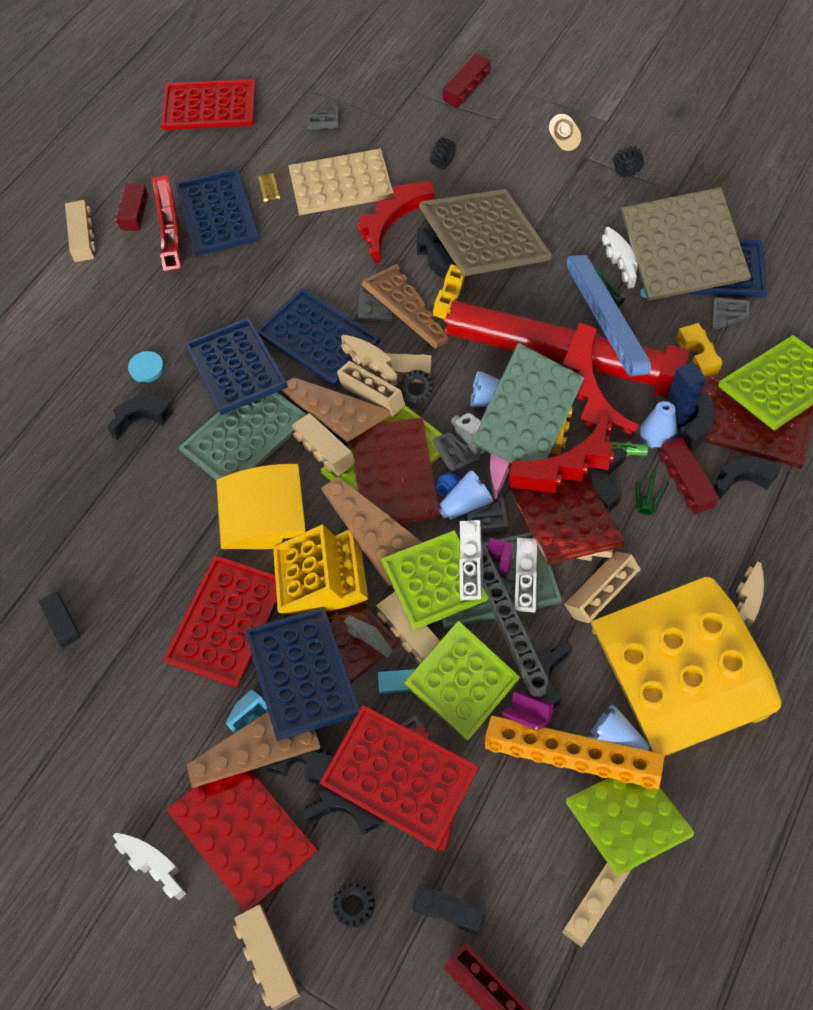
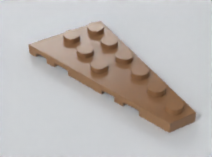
[362,264,448,349]
[281,378,390,442]
[321,477,423,586]
[187,712,320,788]

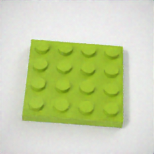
[381,530,488,630]
[403,621,520,741]
[566,768,694,876]

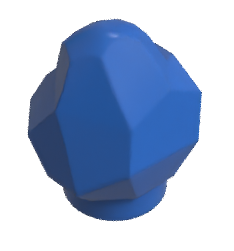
[436,472,460,496]

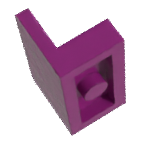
[488,538,514,578]
[502,690,554,730]

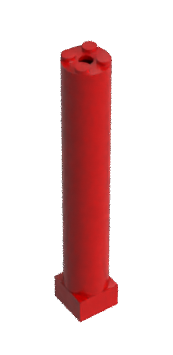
[445,300,690,398]

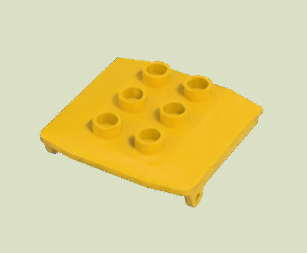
[591,577,781,756]

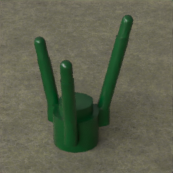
[595,268,626,307]
[635,470,669,515]

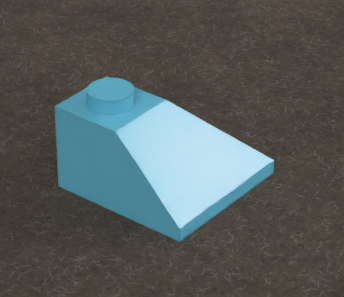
[226,690,268,733]

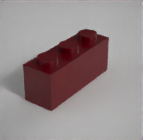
[115,183,149,231]

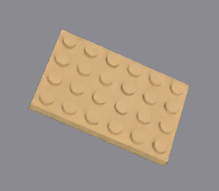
[288,148,393,215]

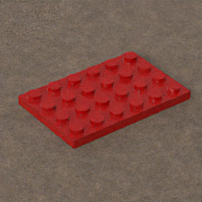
[161,79,256,130]
[163,556,277,689]
[319,705,479,850]
[167,770,318,912]

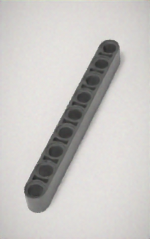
[481,538,548,698]

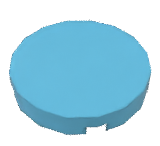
[128,351,164,383]

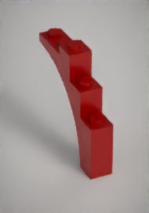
[152,175,184,271]
[357,181,434,263]
[563,322,639,435]
[509,413,615,493]

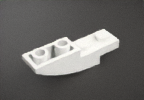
[602,227,638,289]
[459,520,483,600]
[515,538,537,612]
[113,833,186,900]

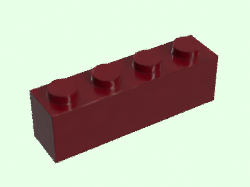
[443,53,491,108]
[659,437,719,515]
[444,943,531,1010]

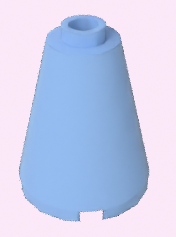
[470,371,500,407]
[640,401,677,449]
[439,470,493,520]
[589,705,650,751]

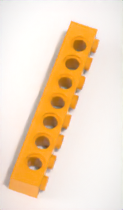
[485,716,665,789]

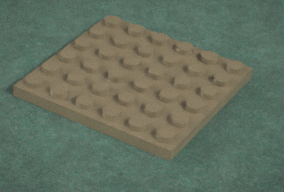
[621,187,751,301]
[419,189,552,276]

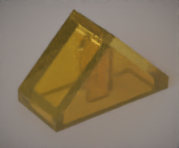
[258,173,280,201]

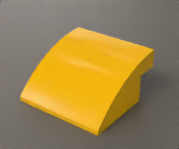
[216,464,305,549]
[273,524,368,614]

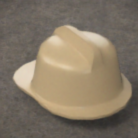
[549,114,581,151]

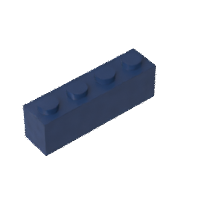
[667,362,706,428]

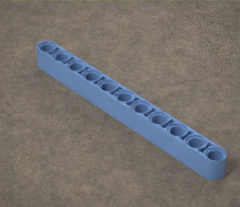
[567,255,651,376]

